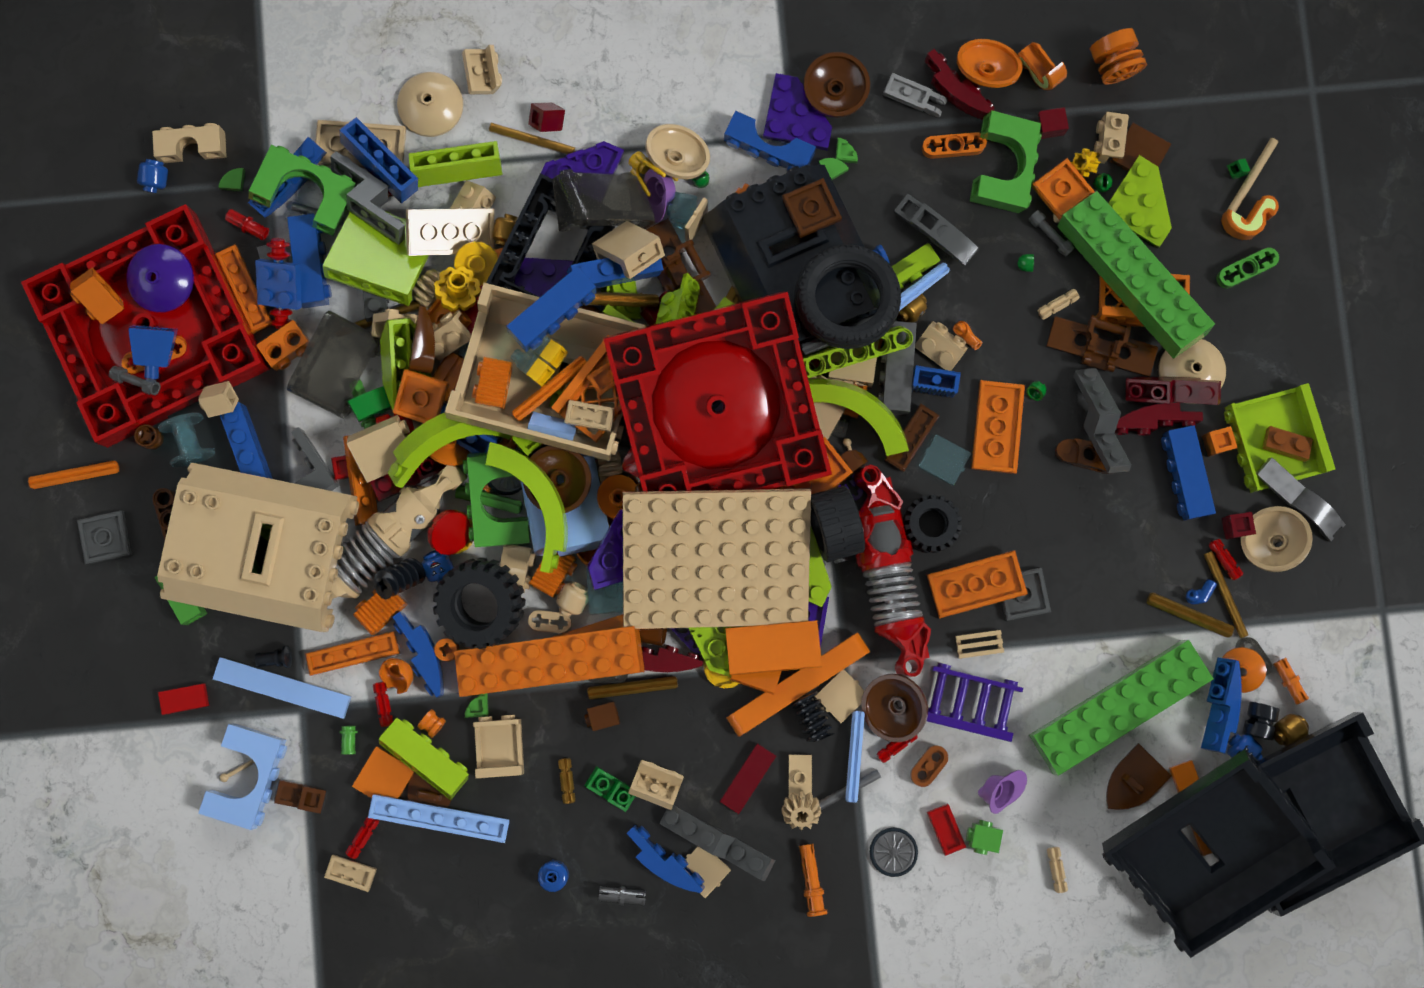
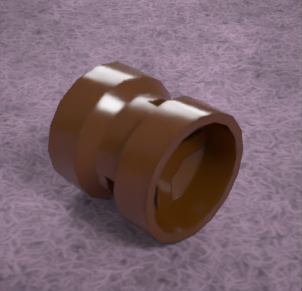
[134,424,164,450]

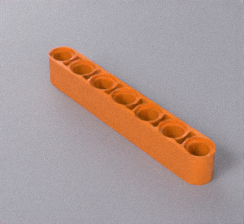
[726,632,870,737]

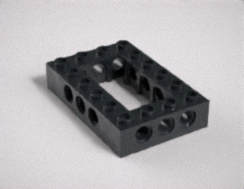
[486,173,621,297]

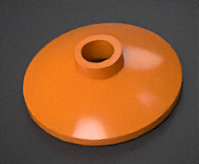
[430,441,469,466]
[597,475,637,519]
[1222,647,1266,693]

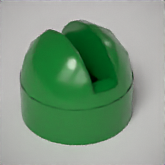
[692,171,710,188]
[1093,173,1112,192]
[1017,254,1034,272]
[1027,381,1047,401]

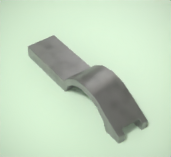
[1256,458,1346,542]

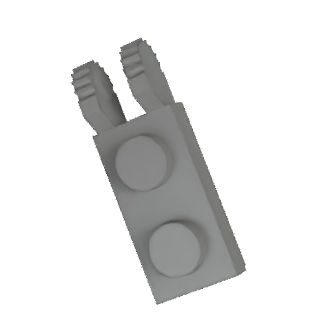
[883,73,947,117]

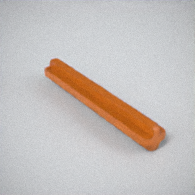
[512,356,587,421]
[28,461,119,489]

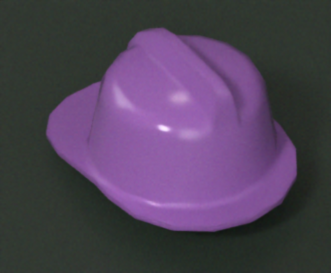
[644,169,676,223]
[978,770,1027,814]

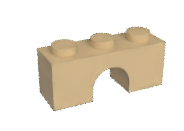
[152,123,227,163]

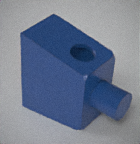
[129,325,177,379]

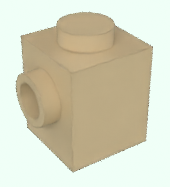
[198,381,239,418]

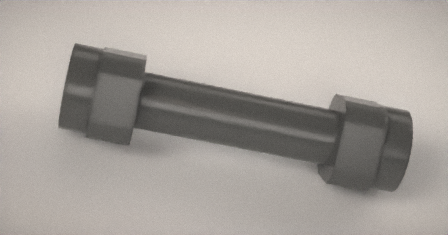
[1028,210,1075,257]
[109,366,161,395]

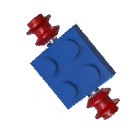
[255,238,302,329]

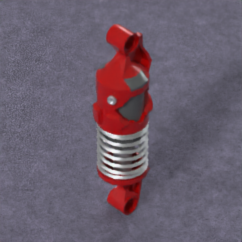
[854,465,931,678]

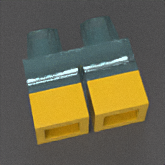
[510,336,569,387]

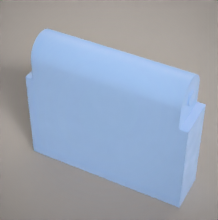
[520,456,609,557]

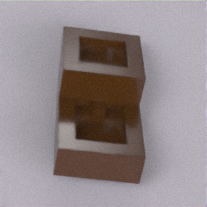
[274,779,326,814]

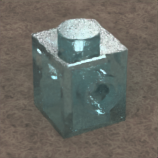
[667,192,698,229]

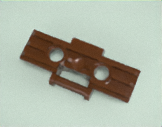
[646,218,716,315]
[1046,315,1158,377]

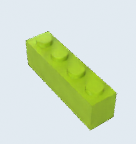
[409,141,503,187]
[379,718,469,801]

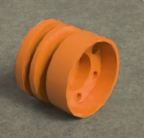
[1090,28,1147,85]

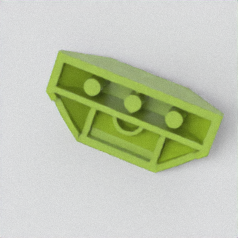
[380,318,431,410]

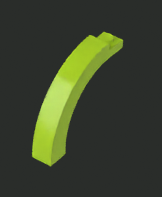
[808,379,909,456]
[388,413,512,488]
[485,442,568,573]

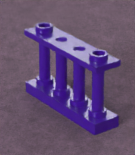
[927,663,1024,742]

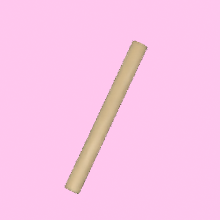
[1227,138,1278,213]

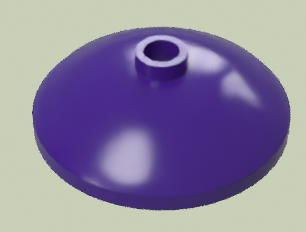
[126,244,194,313]

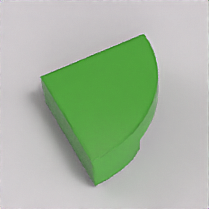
[835,138,858,164]
[818,158,849,180]
[219,168,245,192]
[465,694,489,718]

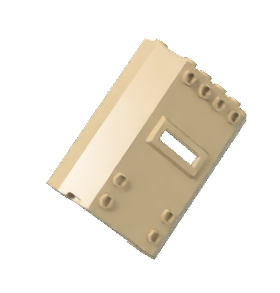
[445,283,645,461]
[157,463,359,632]

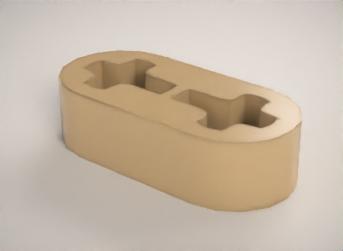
[528,610,572,633]

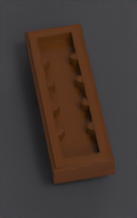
[884,404,940,472]

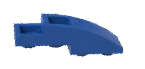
[248,137,327,218]
[393,612,444,698]
[1201,657,1242,754]
[627,825,705,893]

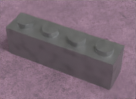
[878,321,917,415]

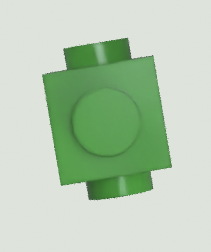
[966,820,1003,855]

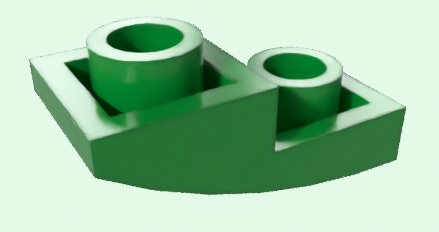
[348,386,392,422]
[584,766,636,812]

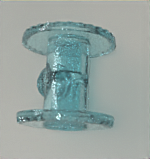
[158,412,215,468]

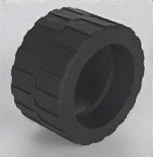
[810,486,865,562]

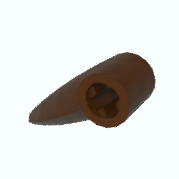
[408,305,435,374]

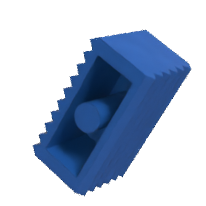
[912,365,961,398]

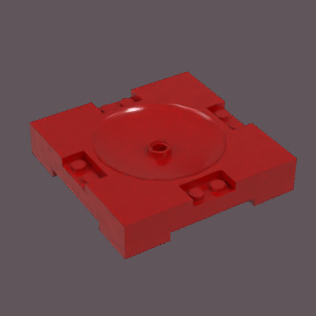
[21,204,270,448]
[603,291,832,492]

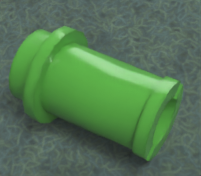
[339,726,358,754]

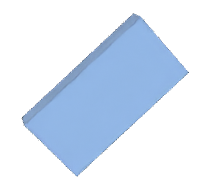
[527,412,577,441]

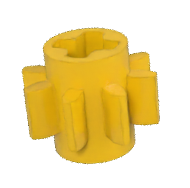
[1071,148,1101,177]

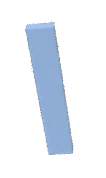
[213,657,352,719]
[368,794,510,843]

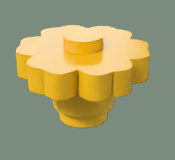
[434,266,481,312]

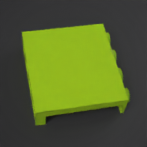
[322,211,429,306]
[1224,383,1336,493]

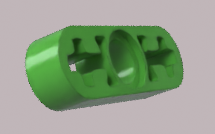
[1217,248,1279,289]

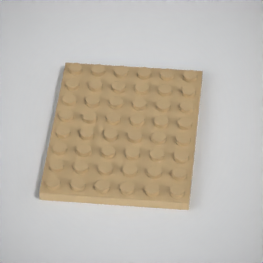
[623,489,811,629]

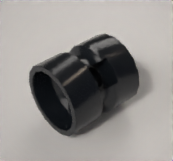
[1242,702,1280,741]

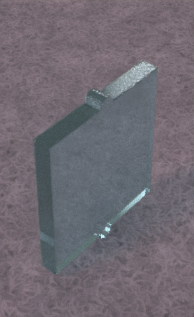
[919,434,971,486]

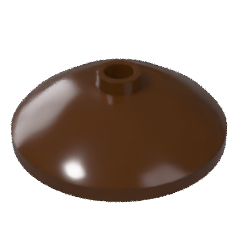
[804,52,870,117]
[523,445,591,513]
[861,674,928,742]

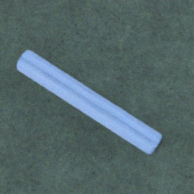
[899,262,950,311]
[845,711,865,803]

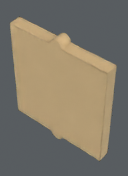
[685,198,708,241]
[815,669,864,723]
[686,847,731,898]

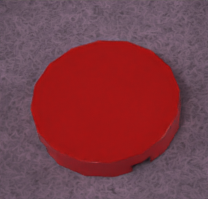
[427,510,471,555]

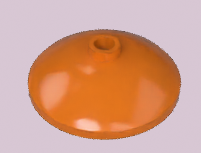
[957,39,1022,88]

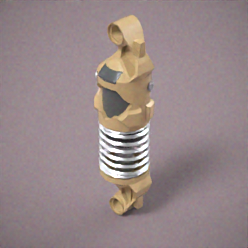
[331,465,468,599]

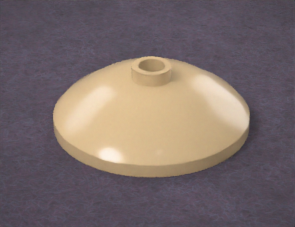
[397,72,463,137]
[645,124,710,179]
[1158,339,1226,404]
[1241,506,1313,572]

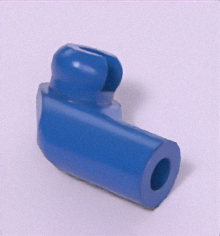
[1186,579,1217,605]

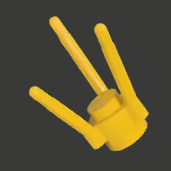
[628,151,678,197]

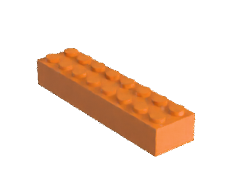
[454,626,645,697]

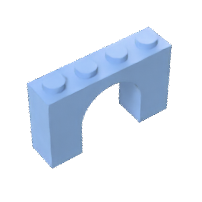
[198,724,287,830]

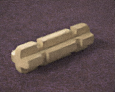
[1037,289,1080,319]
[1047,847,1068,893]

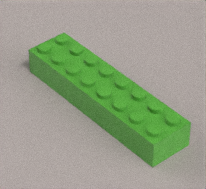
[1057,191,1215,359]
[1029,640,1214,776]

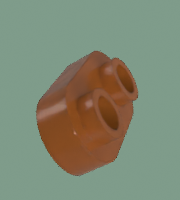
[910,745,948,787]

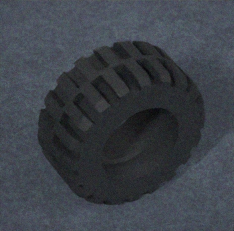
[433,558,526,649]

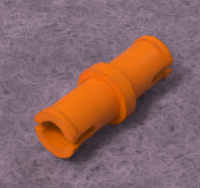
[1273,657,1309,705]

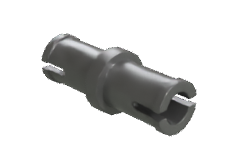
[598,886,646,905]

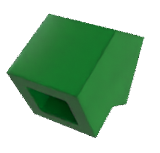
[1227,158,1250,180]

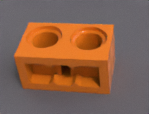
[256,320,313,371]

